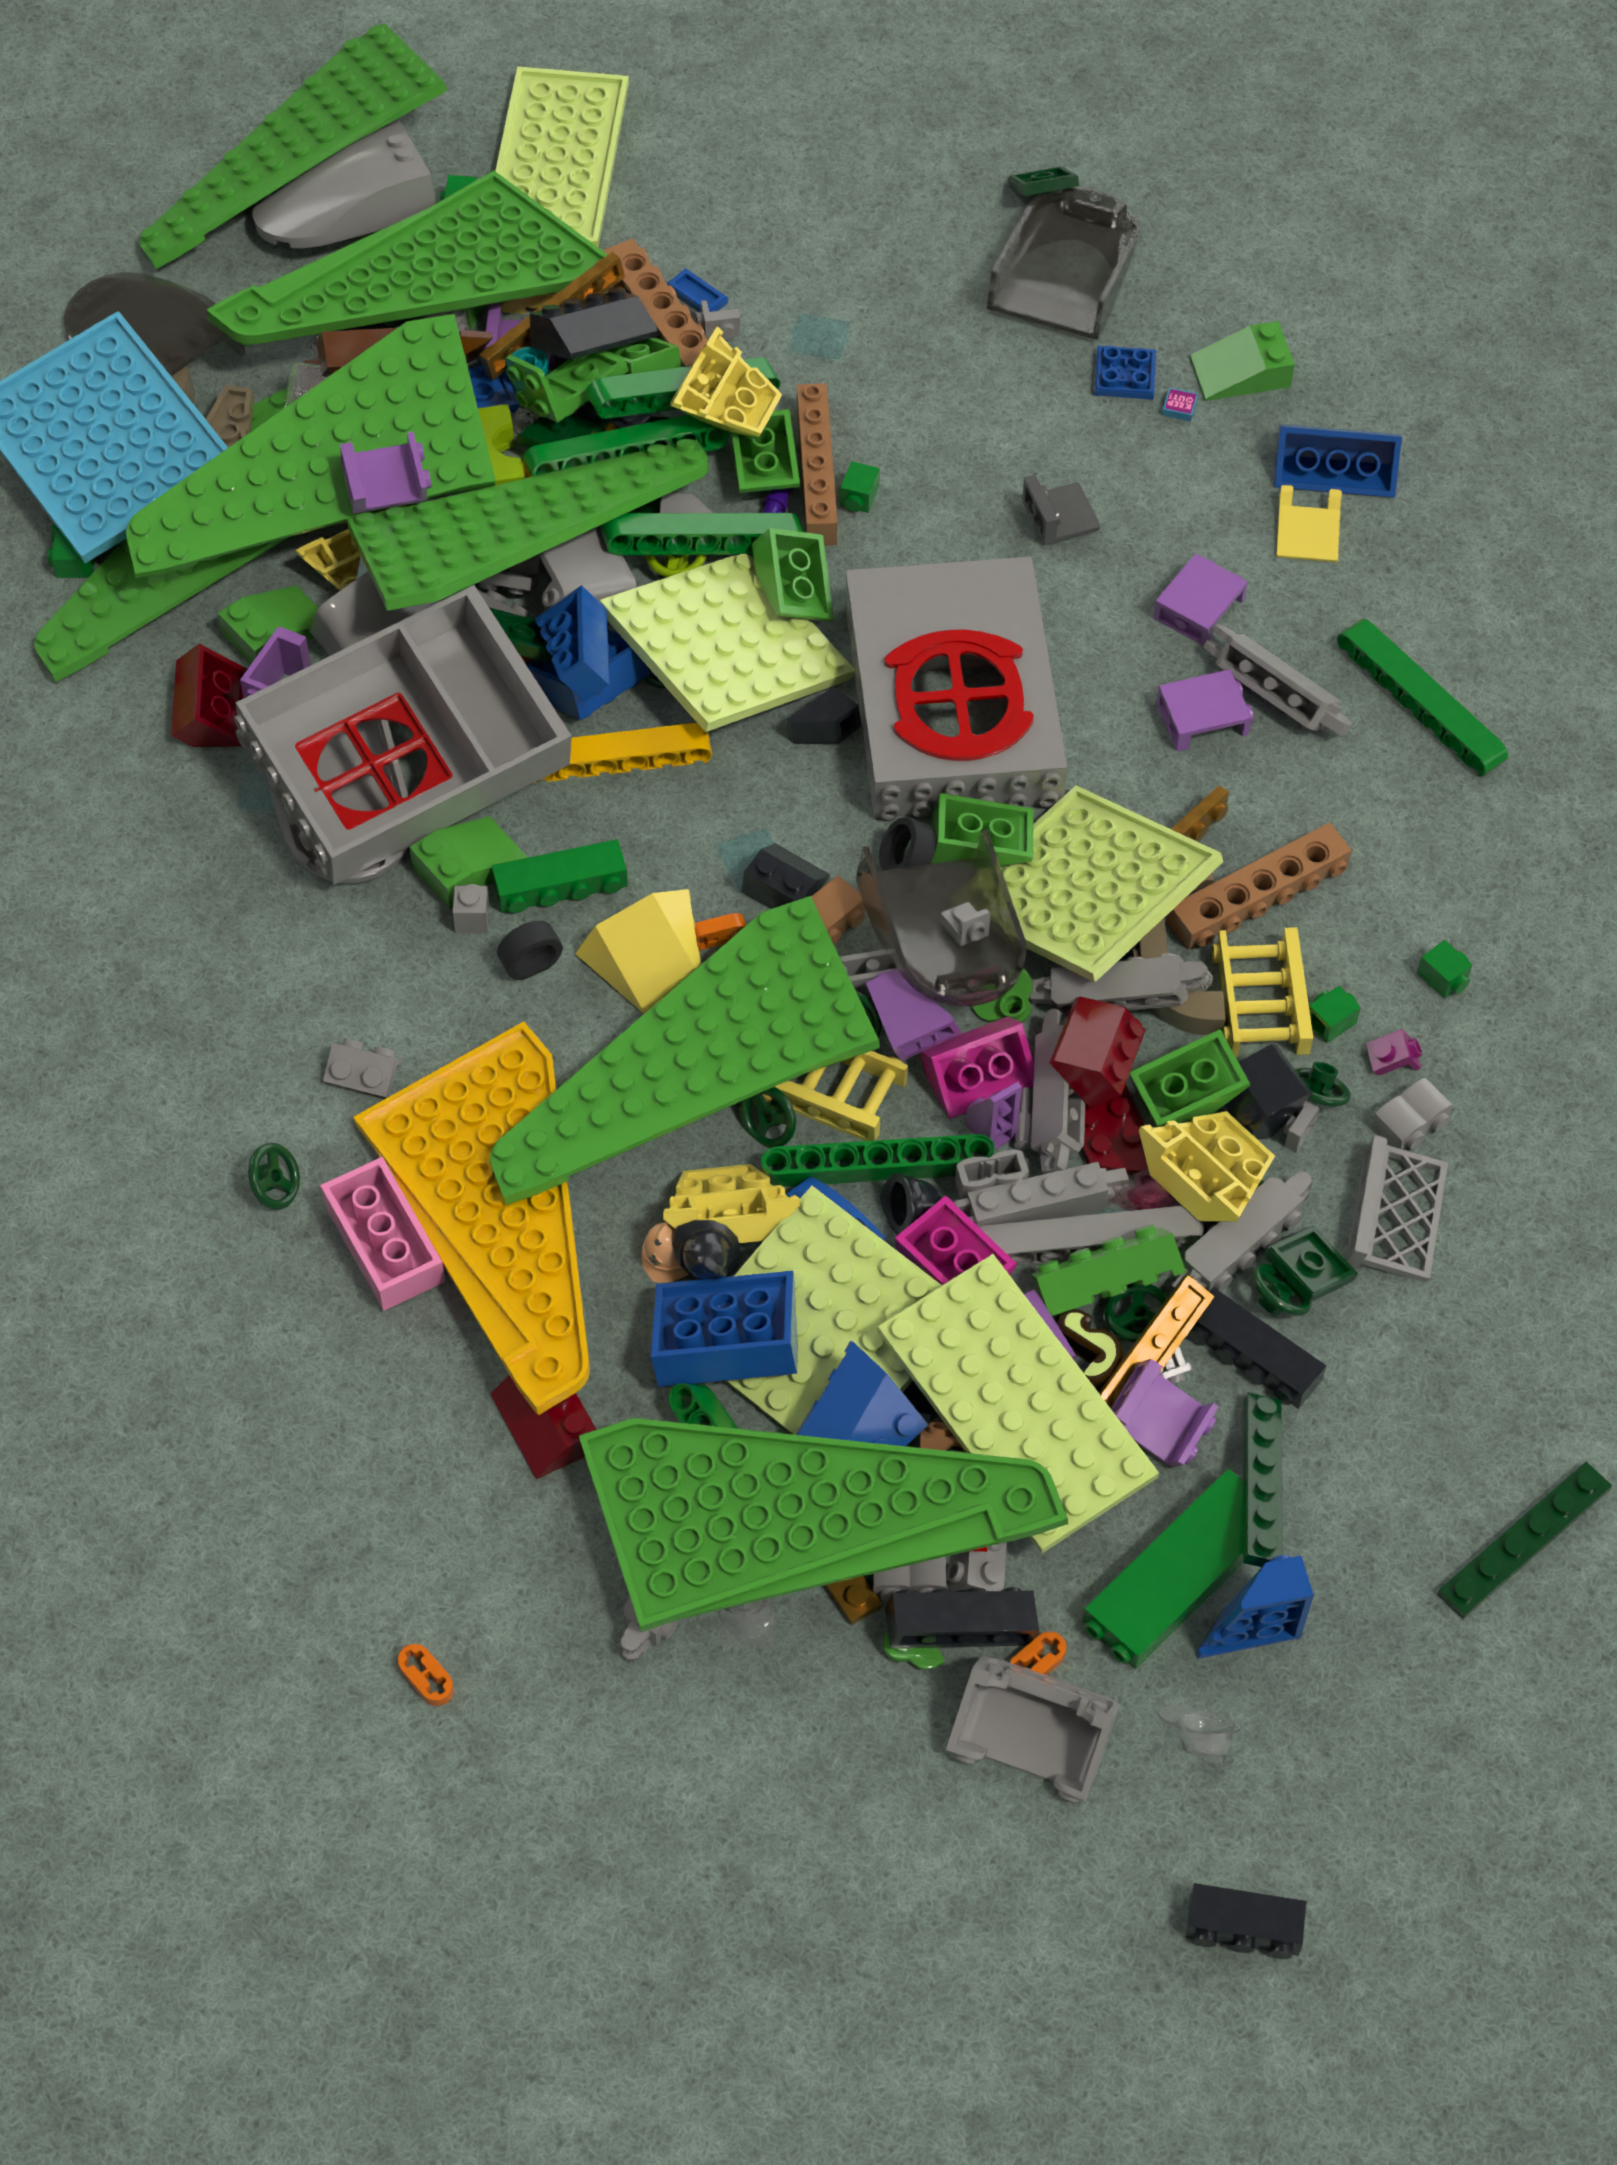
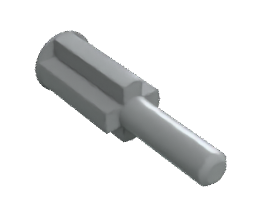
[1014,1087,1032,1151]

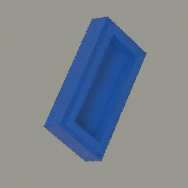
[666,268,728,312]

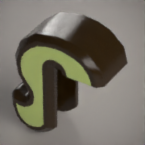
[1058,1309,1123,1393]

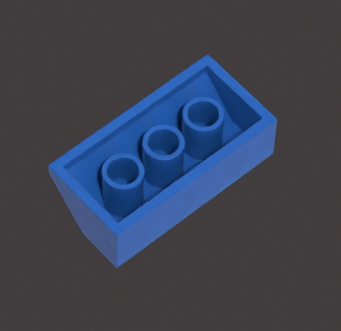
[1274,424,1402,497]

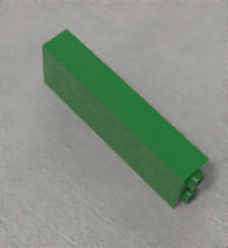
[1082,1468,1243,1670]

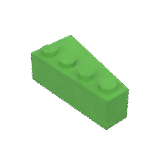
[1030,1224,1186,1316]

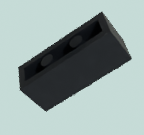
[1186,1883,1307,1959]

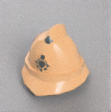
[641,1222,689,1283]

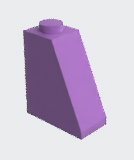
[866,969,962,1061]

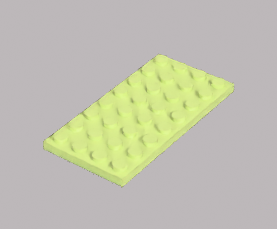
[495,66,629,247]
[877,1254,1159,1554]

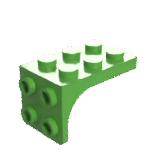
[505,351,629,423]

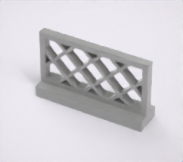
[1346,1135,1448,1282]

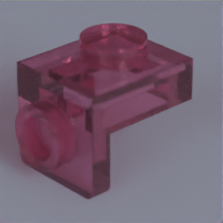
[1127,1169,1172,1210]

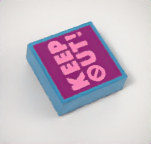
[1162,387,1198,422]

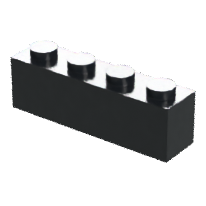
[1189,1287,1327,1409]
[885,1587,1039,1649]

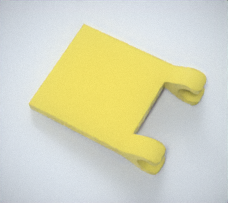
[1276,485,1342,562]

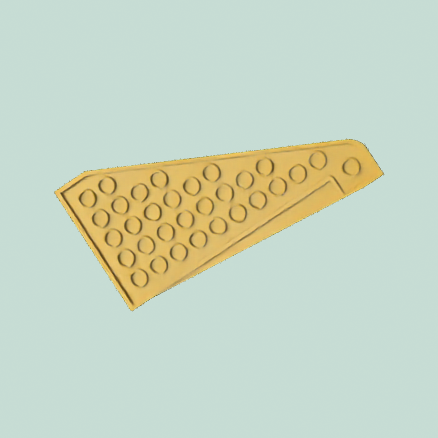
[353,1021,590,1415]

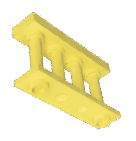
[1211,927,1313,1057]
[763,1051,908,1141]

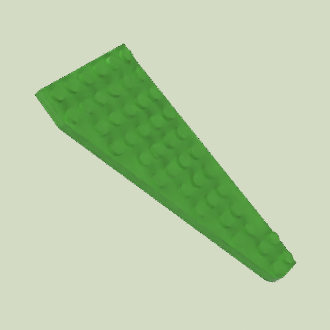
[139,23,448,269]
[206,170,608,346]
[126,314,496,578]
[34,387,297,682]
[347,439,709,611]
[490,896,880,1205]
[579,1418,1068,1632]

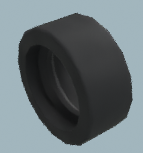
[879,817,936,882]
[497,921,563,980]

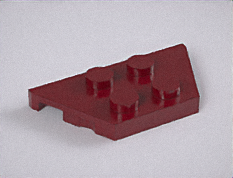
[1081,1084,1150,1175]

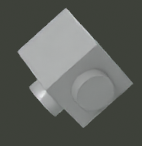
[453,884,490,933]

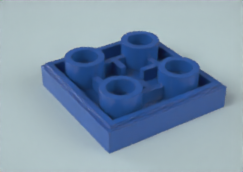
[1094,346,1156,400]

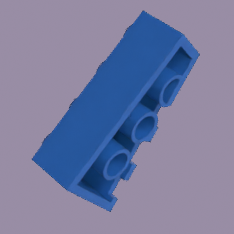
[535,585,609,701]

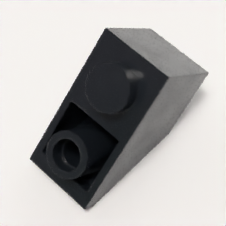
[786,686,862,744]

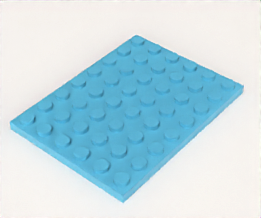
[0,311,228,563]

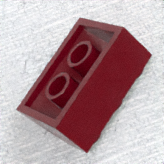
[171,643,248,747]
[1049,996,1146,1108]
[490,1375,597,1480]

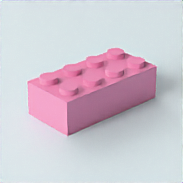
[320,1157,445,1311]

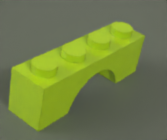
[478,404,525,488]

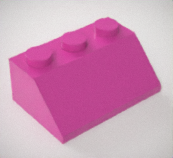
[919,1016,1034,1119]
[895,1195,1017,1285]

